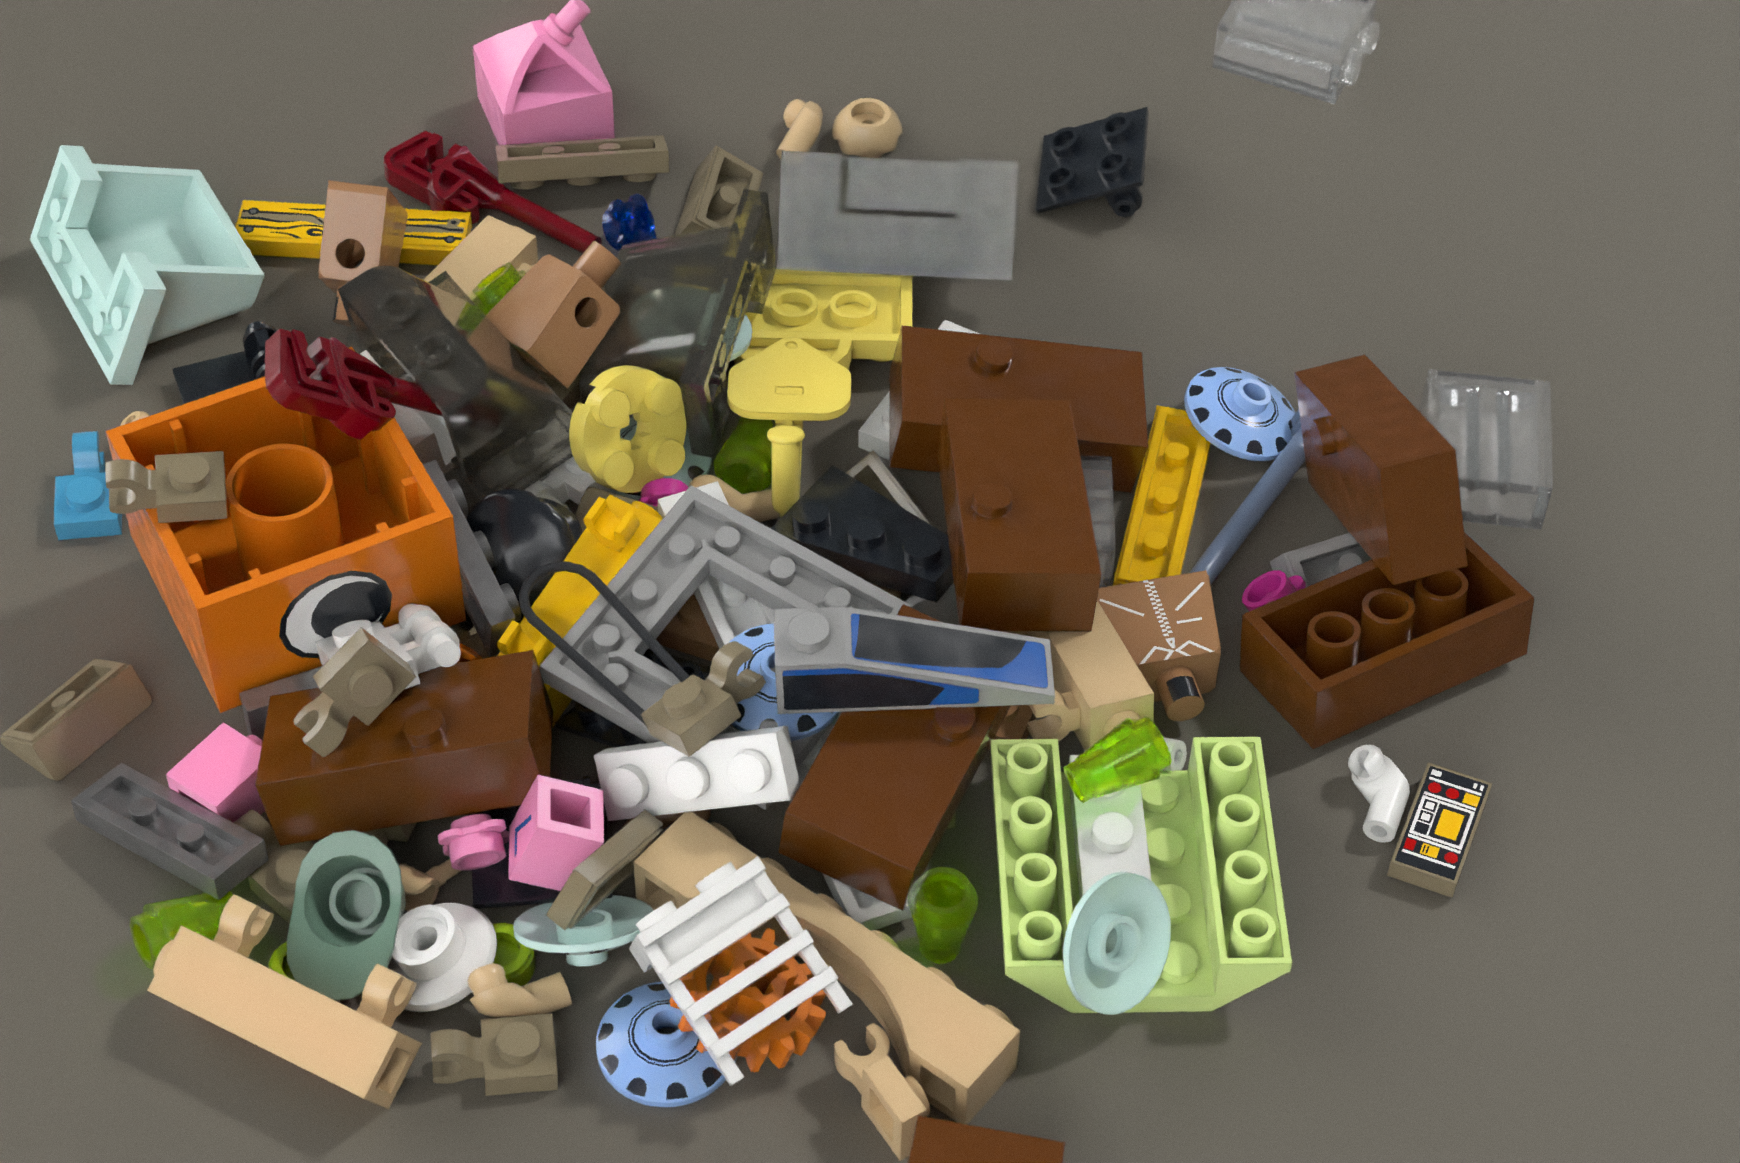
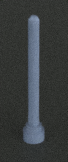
[1189,409,1305,586]

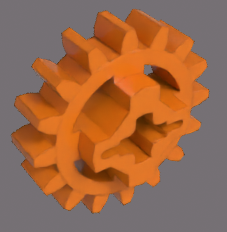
[669,928,826,1072]

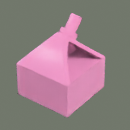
[473,0,615,145]

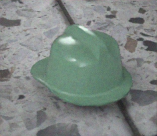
[287,830,406,1001]

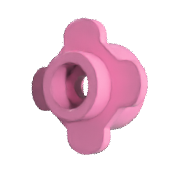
[437,814,509,870]

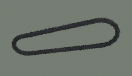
[519,561,689,724]

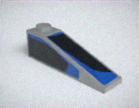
[774,606,1055,714]

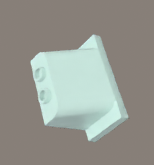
[30,145,265,385]

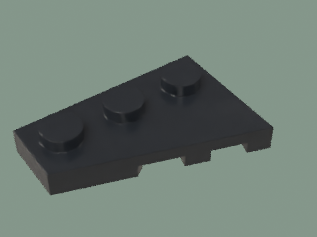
[771,465,954,603]

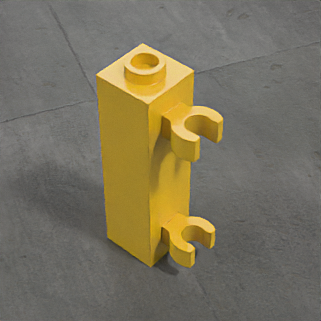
[497,494,663,728]

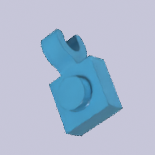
[54,431,122,540]

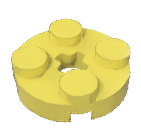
[569,365,687,493]

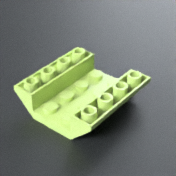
[990,737,1292,1013]

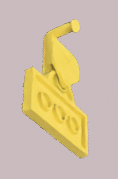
[677,265,912,518]

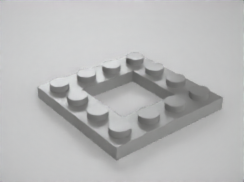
[540,485,912,810]

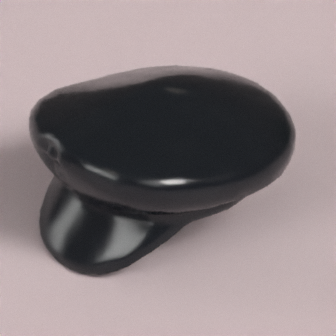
[465,489,582,625]

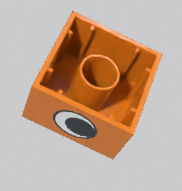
[106,347,466,713]

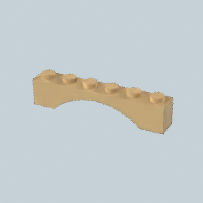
[634,812,1020,1124]

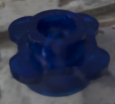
[602,194,657,256]

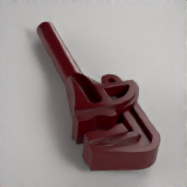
[383,130,602,254]
[265,328,496,440]

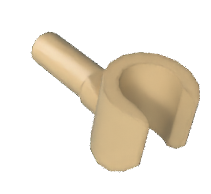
[399,859,462,911]

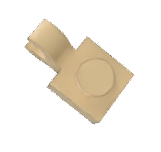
[834,1023,930,1161]

